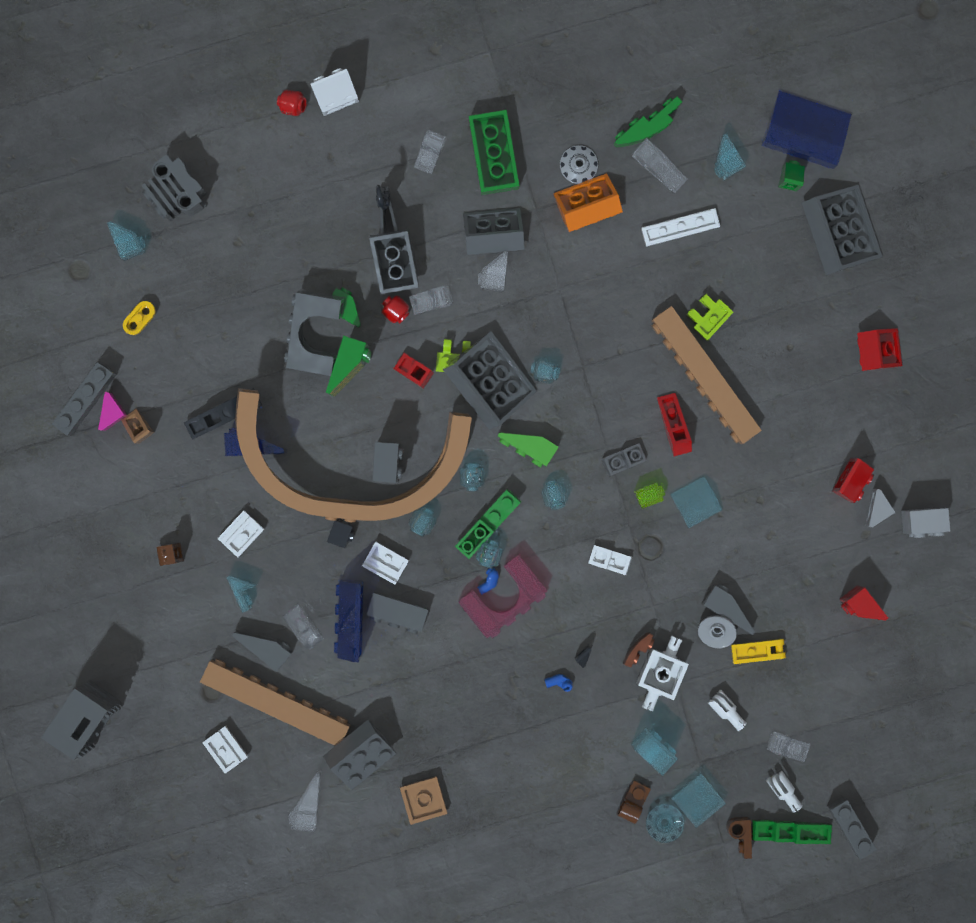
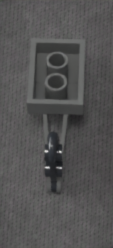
[369,185,419,294]

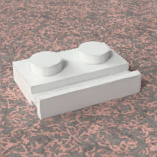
[218,511,265,558]
[362,542,409,584]
[203,726,248,773]

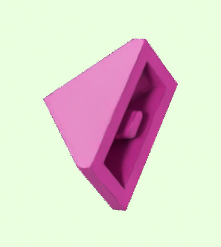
[98,392,127,431]

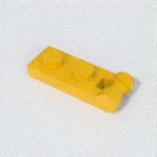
[731,639,786,664]

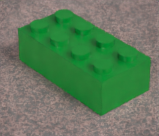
[469,110,519,195]

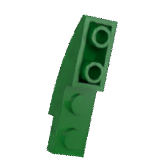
[614,96,682,148]
[455,489,521,559]

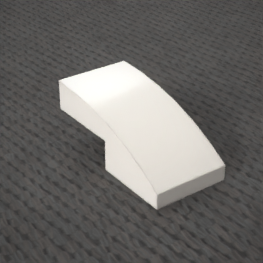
[589,545,632,575]

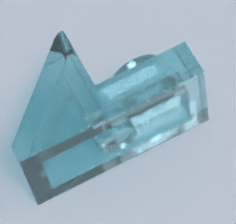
[227,575,257,613]

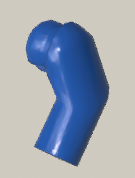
[477,567,499,595]
[544,674,573,692]

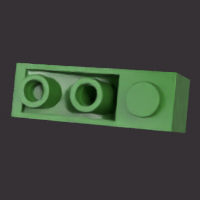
[498,433,558,468]

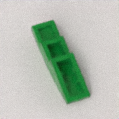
[751,820,832,844]

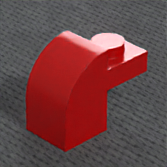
[393,353,434,389]

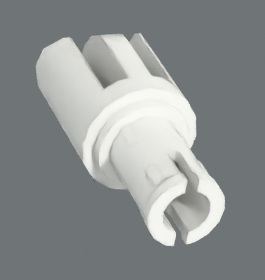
[708,690,747,731]
[766,771,803,812]

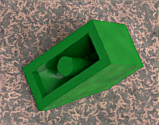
[778,160,805,191]
[332,287,361,328]

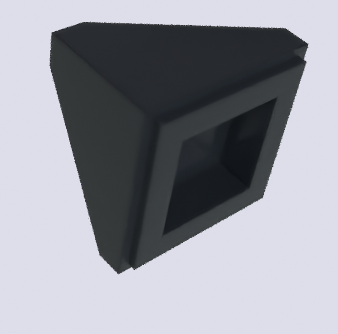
[575,646,592,668]

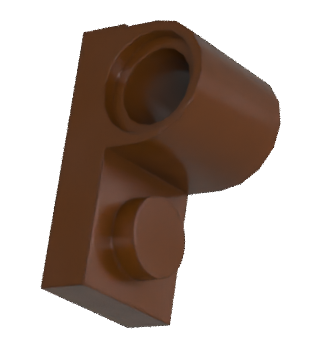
[156,543,184,566]
[616,780,651,824]
[726,817,752,859]

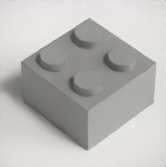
[901,508,950,538]

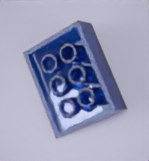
[761,91,852,169]
[334,580,364,663]

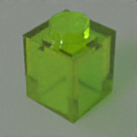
[634,483,665,509]

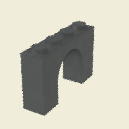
[284,290,345,376]

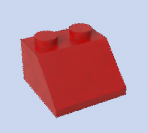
[857,328,902,371]
[832,458,874,503]
[839,585,888,621]

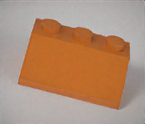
[553,173,623,232]

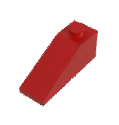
[657,393,692,456]

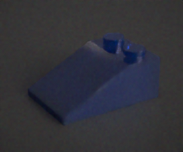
[224,428,287,457]

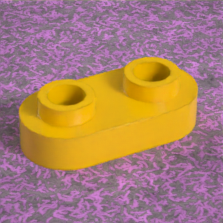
[123,301,156,335]

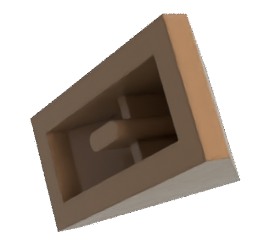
[121,409,155,444]

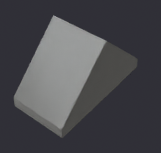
[865,489,895,527]

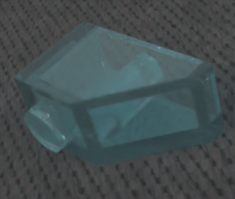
[714,133,746,181]
[107,222,146,261]

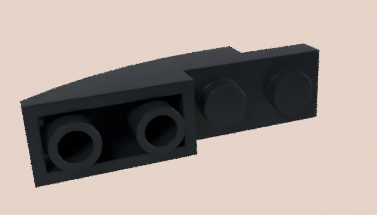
[184,388,262,440]

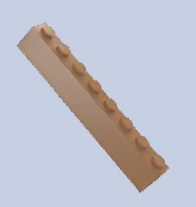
[651,306,762,444]
[200,659,351,746]

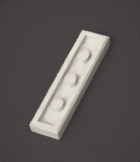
[641,208,720,247]

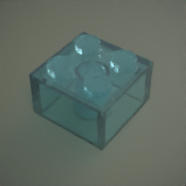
[631,727,678,776]

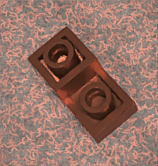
[623,633,654,668]

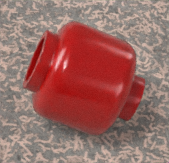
[277,90,307,116]
[381,295,410,324]

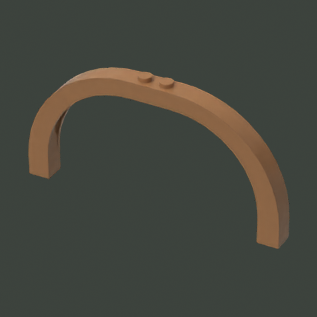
[235,388,472,522]

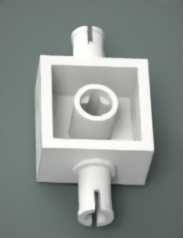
[636,636,689,711]

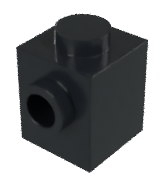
[327,518,355,548]

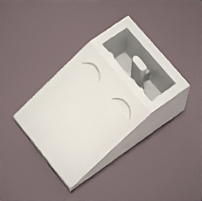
[311,68,359,116]

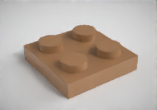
[400,776,447,825]

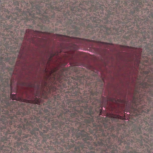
[458,554,547,638]

